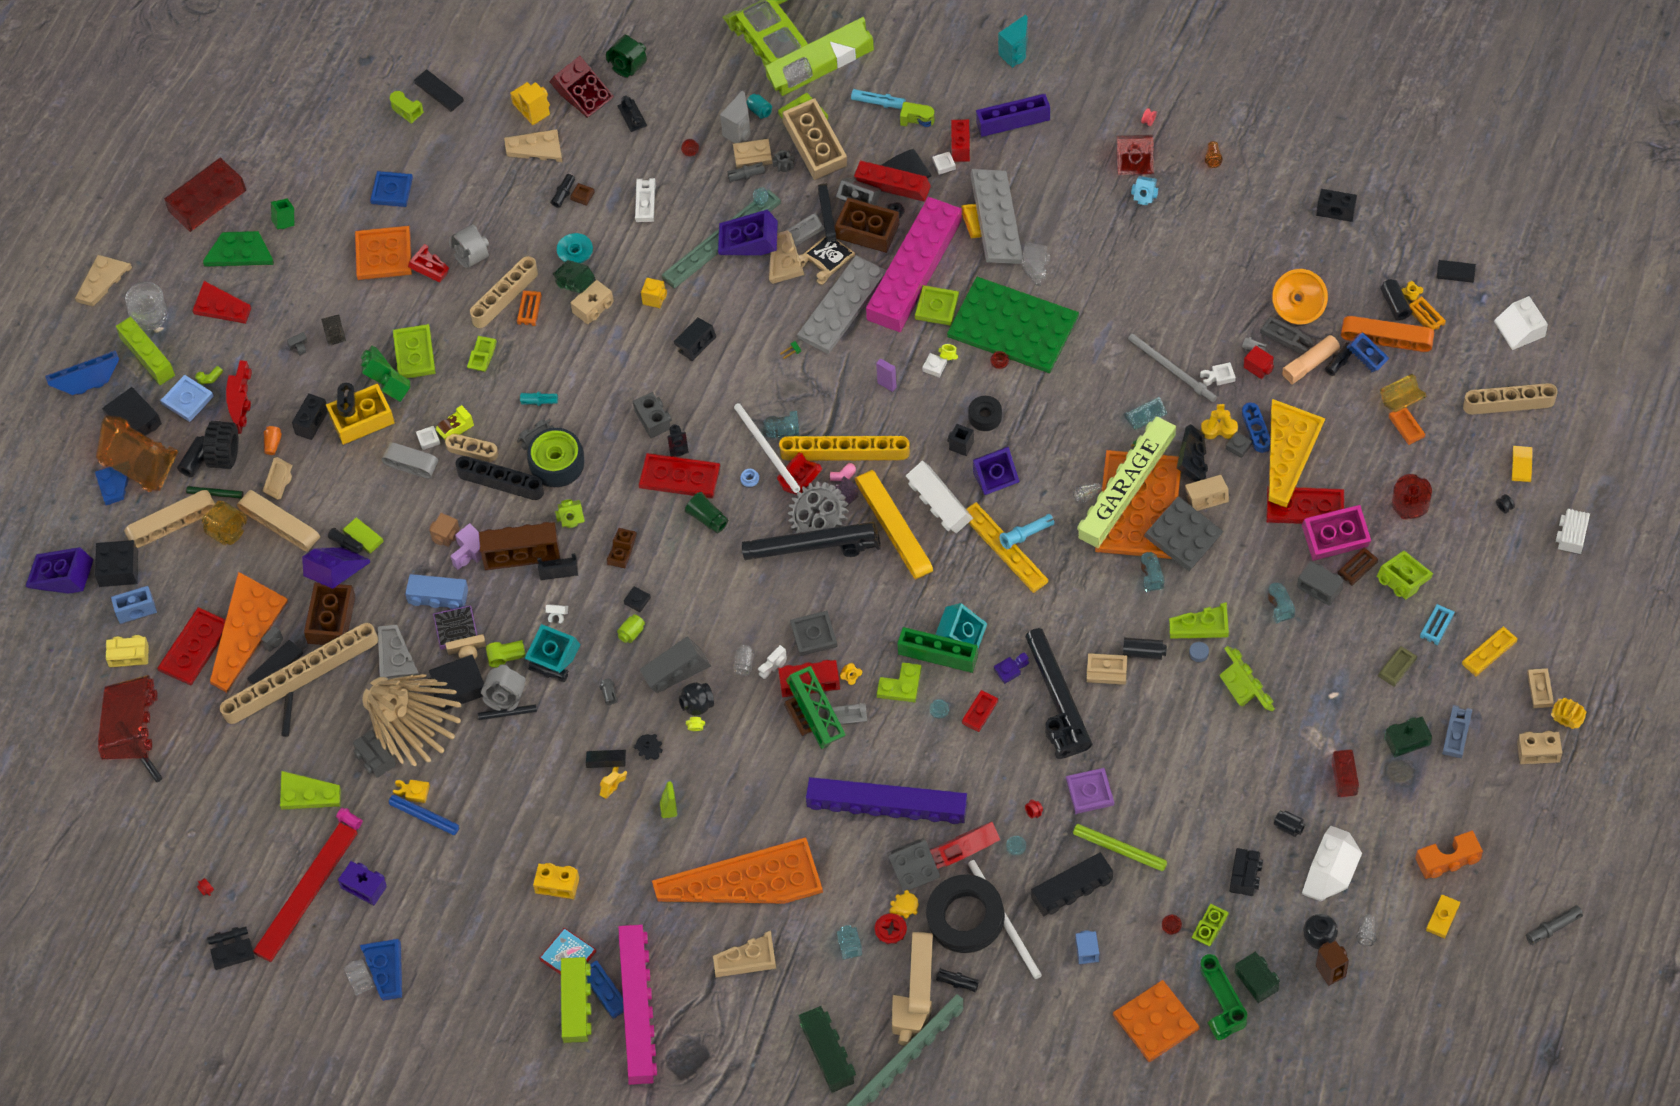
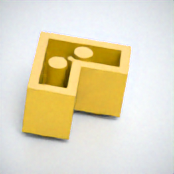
[510,82,550,125]

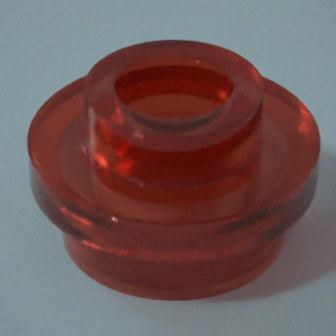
[681,139,699,156]
[990,351,1009,369]

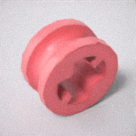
[1141,108,1157,126]

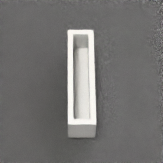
[906,460,973,534]

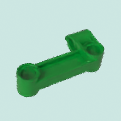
[1200,954,1247,1041]

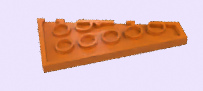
[210,572,288,693]

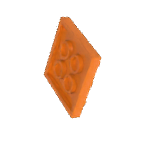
[355,226,412,280]
[1113,980,1200,1062]

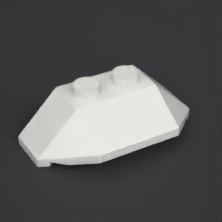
[1302,826,1362,902]

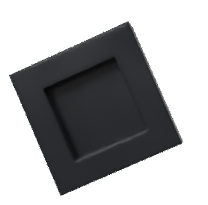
[624,586,651,612]

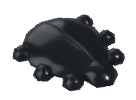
[633,734,663,760]

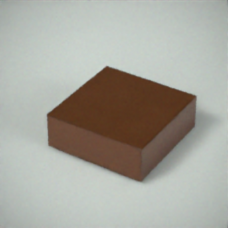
[570,183,595,206]

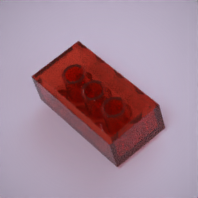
[164,157,246,232]

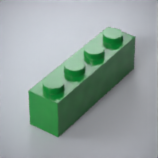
[897,627,978,673]

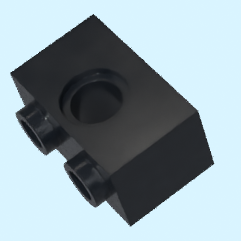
[1316,189,1357,222]
[292,393,328,440]

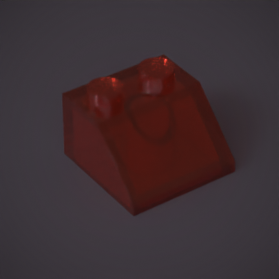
[1116,135,1154,175]

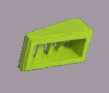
[660,781,678,818]

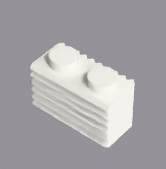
[1556,509,1590,554]

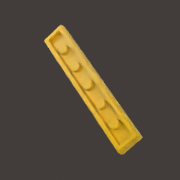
[966,502,1048,593]

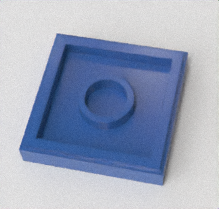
[370,171,413,207]

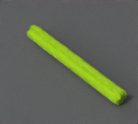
[1073,824,1167,871]

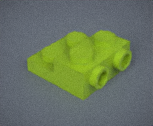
[1376,551,1433,600]

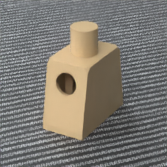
[892,995,932,1046]

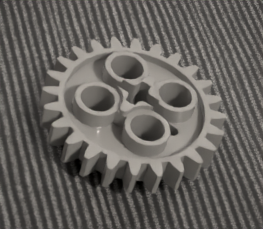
[788,481,849,534]

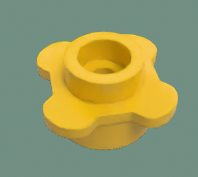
[1401,281,1423,301]
[840,663,862,685]

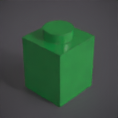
[271,198,295,229]

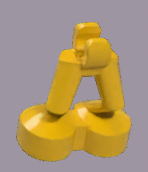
[1201,404,1238,439]

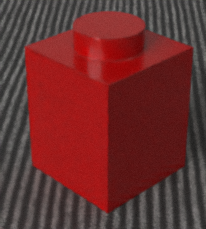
[1244,346,1274,380]

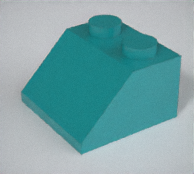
[998,14,1028,68]
[935,603,988,648]
[525,624,581,673]

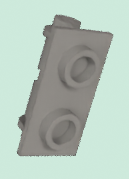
[826,703,867,726]

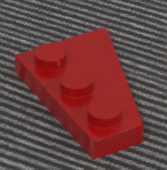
[193,281,251,324]

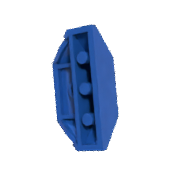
[45,350,119,395]

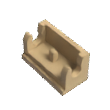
[1185,475,1229,511]

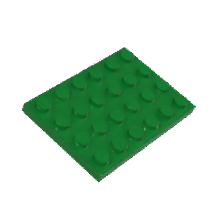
[947,276,1079,374]

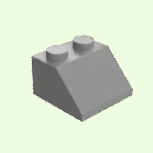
[720,91,751,143]

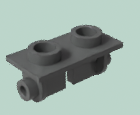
[517,419,555,451]

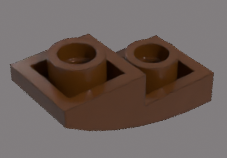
[607,528,637,569]

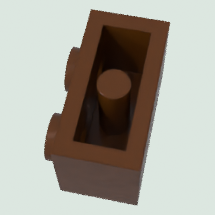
[1316,941,1349,986]

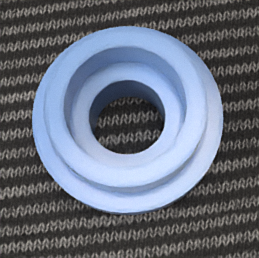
[740,469,759,487]

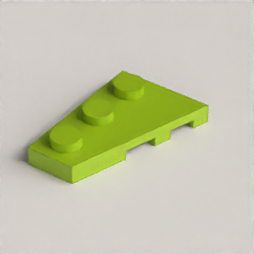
[1169,602,1229,639]
[280,771,341,810]

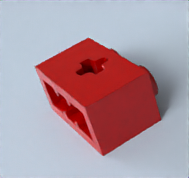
[951,119,970,162]

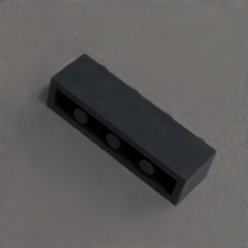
[1031,852,1113,917]

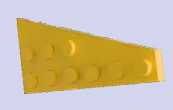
[1269,399,1325,508]

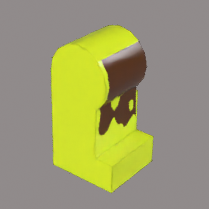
[436,405,474,440]

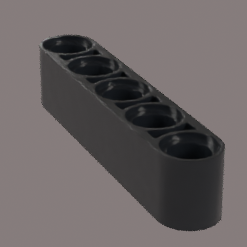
[455,456,544,500]

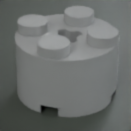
[449,224,489,268]
[481,665,526,711]

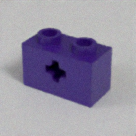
[338,861,387,906]

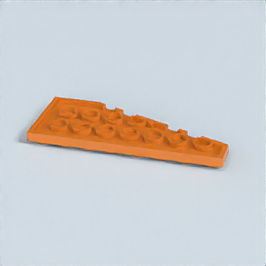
[652,837,823,904]

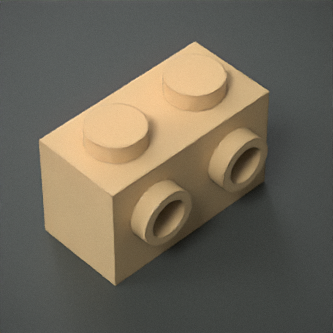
[1517,731,1562,764]

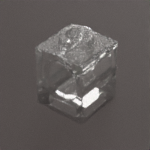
[344,959,374,995]

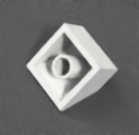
[1494,296,1548,350]

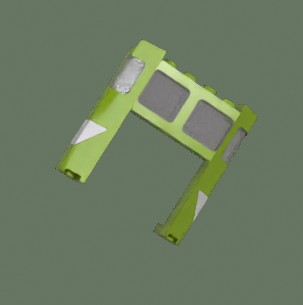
[722,0,874,96]

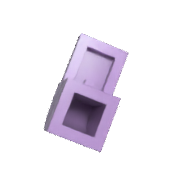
[451,523,482,570]

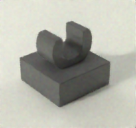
[287,332,307,356]

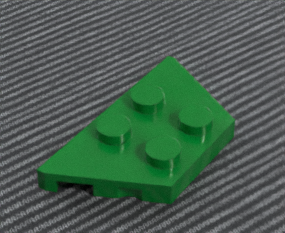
[203,231,274,267]

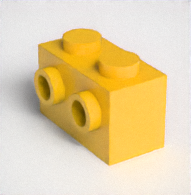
[533,863,579,899]

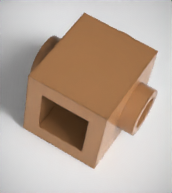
[429,513,460,547]

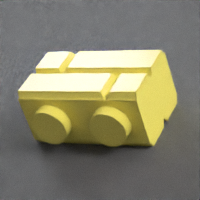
[106,635,149,667]

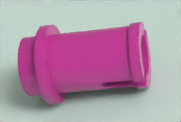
[336,808,363,830]

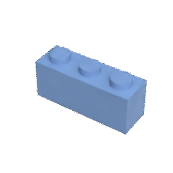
[405,574,468,609]

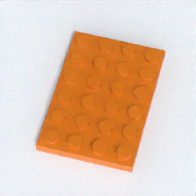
[1095,450,1181,559]

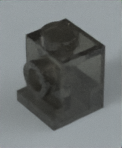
[321,314,346,346]

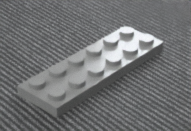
[970,169,1023,264]
[797,255,887,354]

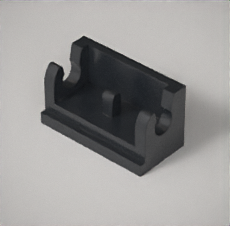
[673,317,716,361]
[537,553,579,580]

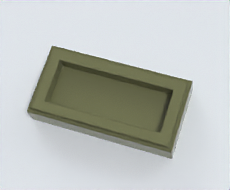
[1378,646,1417,687]

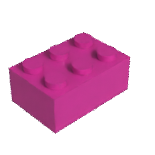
[1302,505,1371,561]

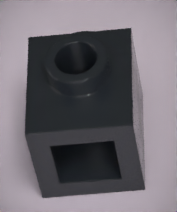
[947,424,974,456]

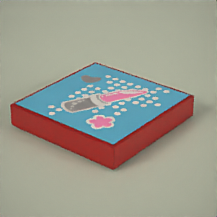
[539,928,596,975]

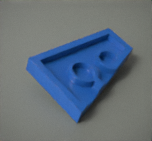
[360,939,402,1001]

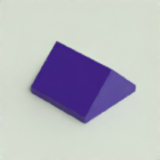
[973,447,1020,495]

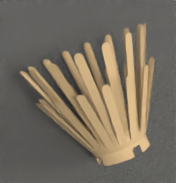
[362,674,461,766]

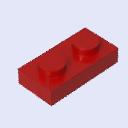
[962,690,998,732]

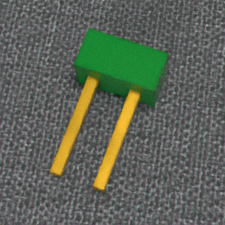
[780,341,801,359]

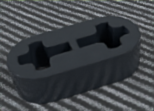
[337,382,356,417]

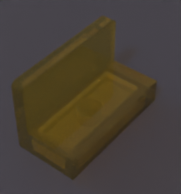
[1380,374,1427,412]

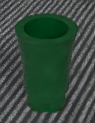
[685,492,729,533]

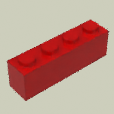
[854,160,931,202]

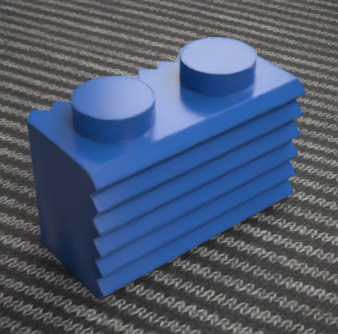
[1347,332,1389,372]

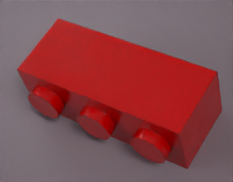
[778,660,840,698]

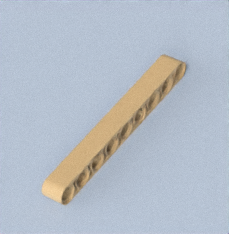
[220,623,378,724]

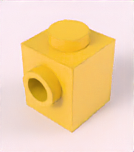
[641,278,667,308]

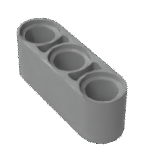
[381,443,439,478]

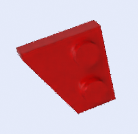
[408,244,449,283]

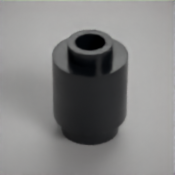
[1274,810,1305,837]

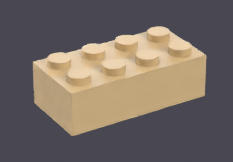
[783,98,847,180]

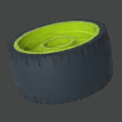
[527,428,584,488]

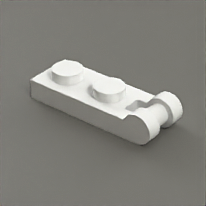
[635,178,656,222]

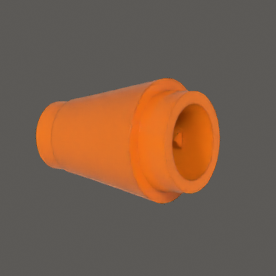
[264,426,282,455]

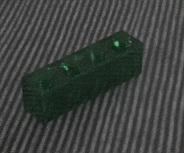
[799,1006,856,1093]

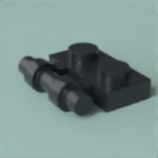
[207,926,255,970]

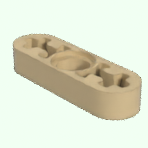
[445,434,498,462]

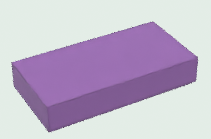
[876,359,897,392]

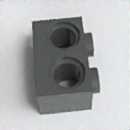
[633,392,672,438]

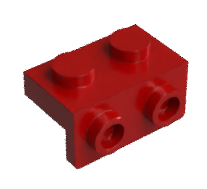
[777,452,822,495]

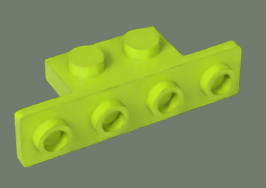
[1219,646,1275,711]

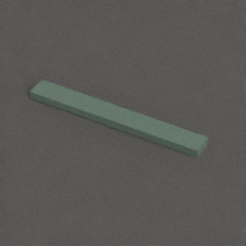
[662,189,781,289]

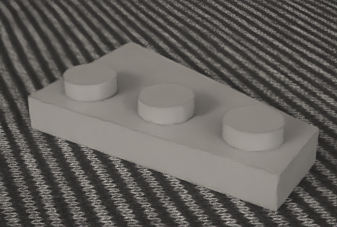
[378,625,419,679]

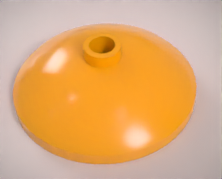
[1272,269,1328,325]

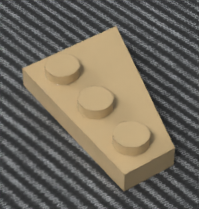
[504,129,562,162]
[769,230,804,284]
[75,255,132,306]
[713,931,776,977]

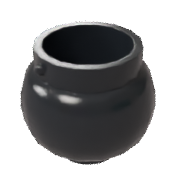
[679,682,714,716]
[1303,914,1338,949]

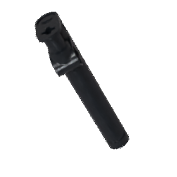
[742,522,881,560]
[1025,628,1093,759]

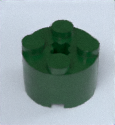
[606,34,647,78]

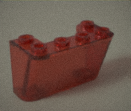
[98,675,158,760]

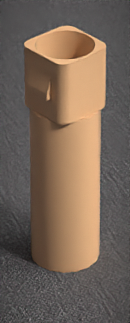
[1282,335,1340,385]

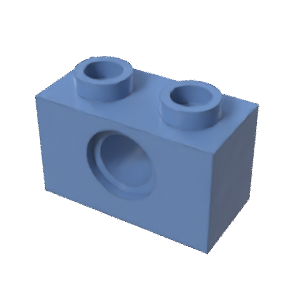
[111,586,157,624]

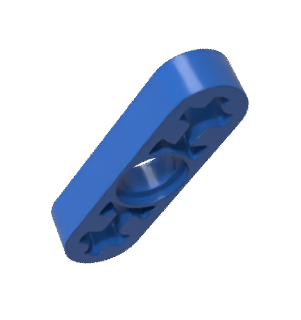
[1242,403,1270,453]

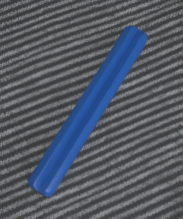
[388,794,459,835]

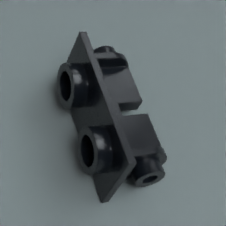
[617,95,647,132]
[667,424,689,457]

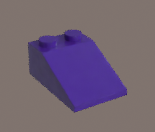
[718,209,778,255]
[26,547,94,594]
[302,547,370,589]

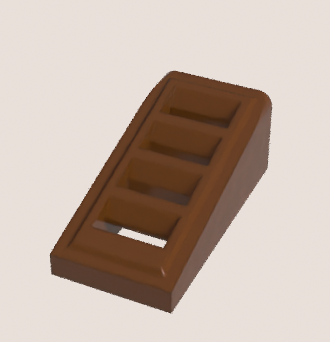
[784,697,812,736]

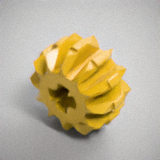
[1551,698,1587,729]

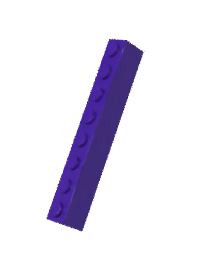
[806,777,967,824]

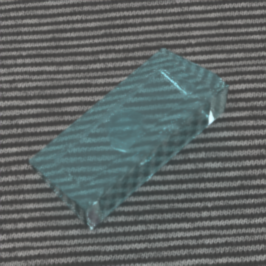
[1124,397,1167,430]

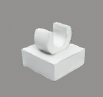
[545,604,568,623]

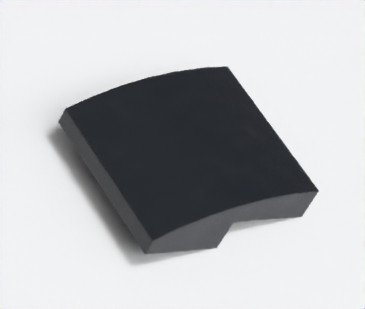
[882,149,932,179]

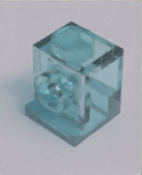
[837,925,862,960]

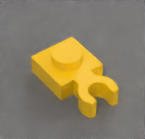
[393,780,430,803]

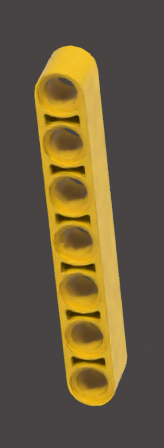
[779,436,910,461]
[855,470,933,580]

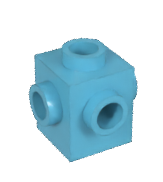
[1131,176,1159,205]

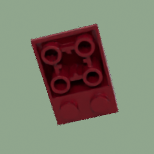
[549,56,614,118]

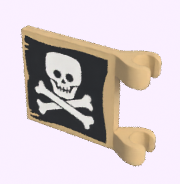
[798,236,855,285]

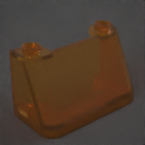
[96,415,178,492]

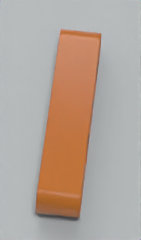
[1341,316,1434,352]

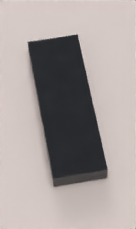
[414,69,464,112]
[247,640,303,685]

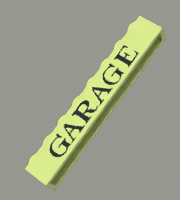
[1077,416,1176,548]

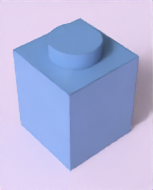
[1075,930,1099,964]

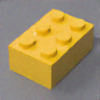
[326,383,395,445]

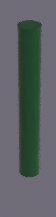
[186,486,243,499]

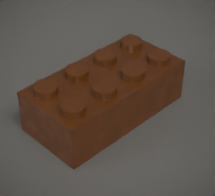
[479,522,561,571]

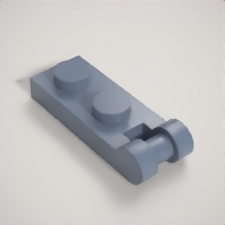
[1442,705,1473,759]

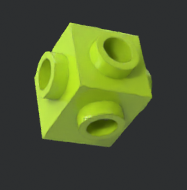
[555,499,585,528]

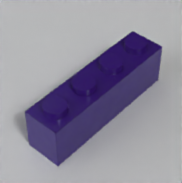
[976,94,1050,137]

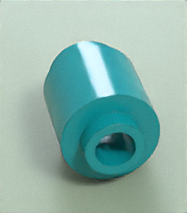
[746,94,772,119]

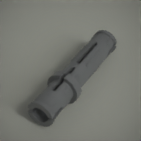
[1526,905,1583,945]

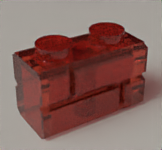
[1331,749,1359,797]

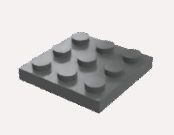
[1144,496,1224,571]

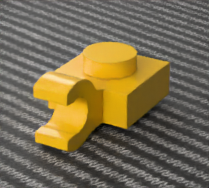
[600,767,627,799]

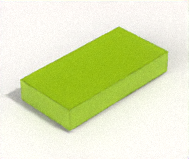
[343,517,384,554]

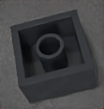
[95,540,138,587]

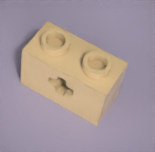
[570,280,614,324]

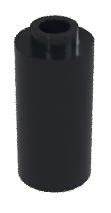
[1380,279,1412,321]
[177,436,204,477]
[1123,637,1167,660]

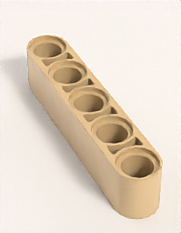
[470,256,538,328]
[1463,383,1557,415]
[124,490,217,548]
[237,490,320,552]
[909,932,933,1014]

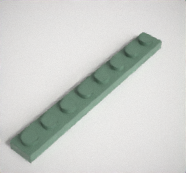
[846,994,963,1106]

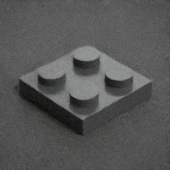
[790,611,838,656]

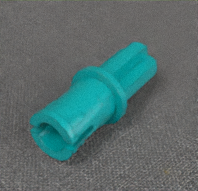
[520,391,558,406]

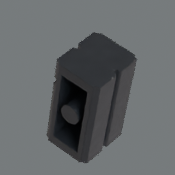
[1229,848,1263,896]

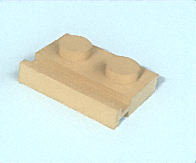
[733,139,772,169]
[1087,654,1127,685]

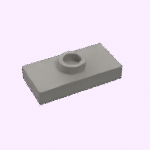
[787,213,825,247]

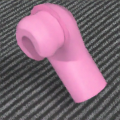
[830,463,856,482]

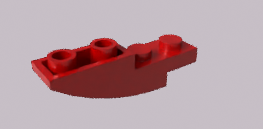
[226,360,252,434]
[930,821,1000,869]

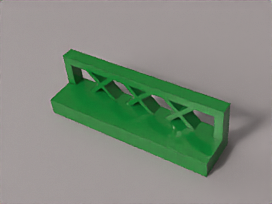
[786,666,846,749]

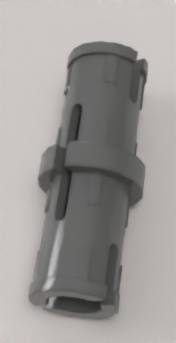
[727,162,765,182]

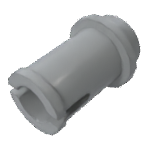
[1242,337,1267,351]

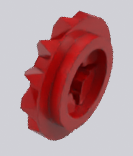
[875,913,907,945]

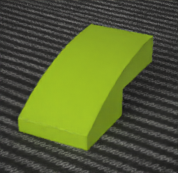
[467,336,497,372]

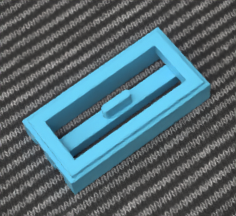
[1420,604,1455,645]

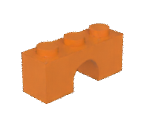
[1415,830,1483,879]

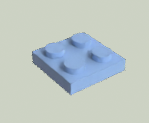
[160,375,214,422]

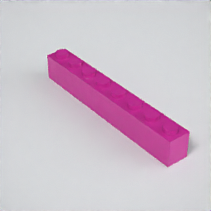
[618,925,657,1085]

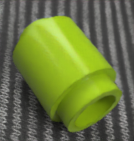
[617,614,645,643]

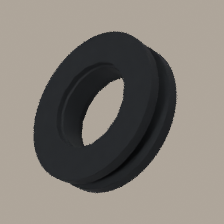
[926,874,1005,953]

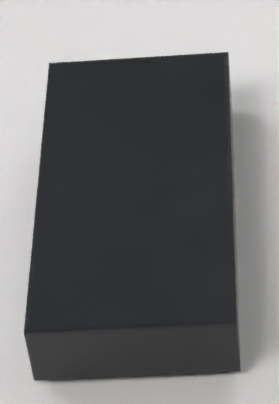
[1436,260,1476,283]
[586,750,626,768]

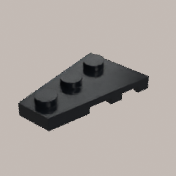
[1177,424,1208,482]

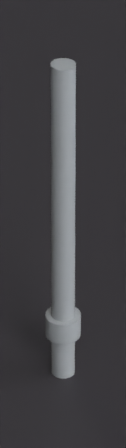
[1128,333,1217,402]

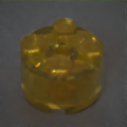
[202,500,247,546]

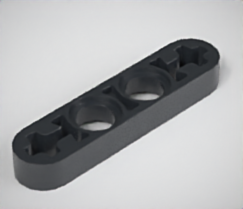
[818,183,836,242]

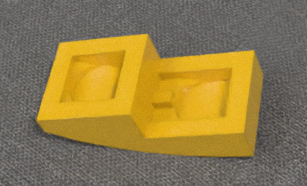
[1512,446,1532,482]

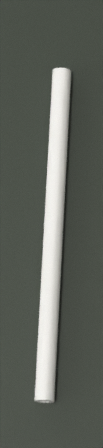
[734,403,800,493]
[968,860,1042,979]

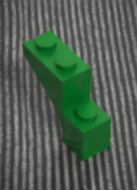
[361,345,410,402]

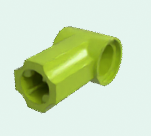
[485,640,526,668]

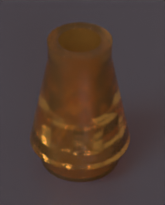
[1205,141,1223,168]

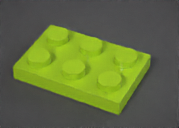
[393,324,436,378]

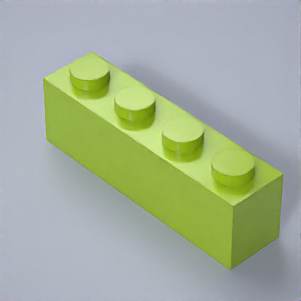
[115,316,175,385]
[561,957,592,1043]

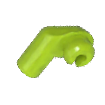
[195,366,223,385]

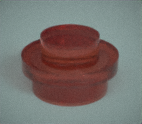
[1162,914,1182,935]

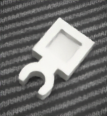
[1200,362,1236,386]
[758,645,787,679]

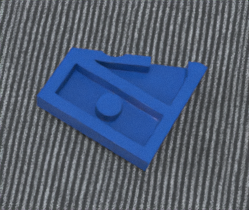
[95,461,132,506]

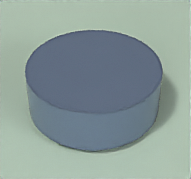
[1189,642,1209,662]

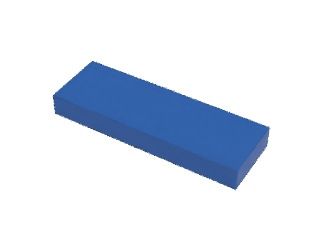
[587,960,624,1019]

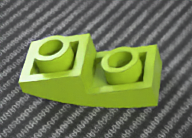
[1191,903,1229,947]

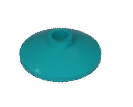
[557,233,593,264]

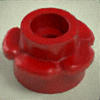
[1025,799,1043,818]
[197,878,214,896]

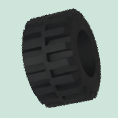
[203,421,239,469]

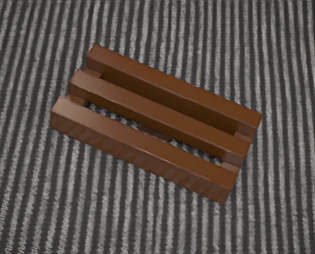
[1338,547,1378,586]

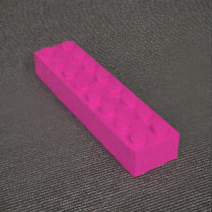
[866,196,962,332]

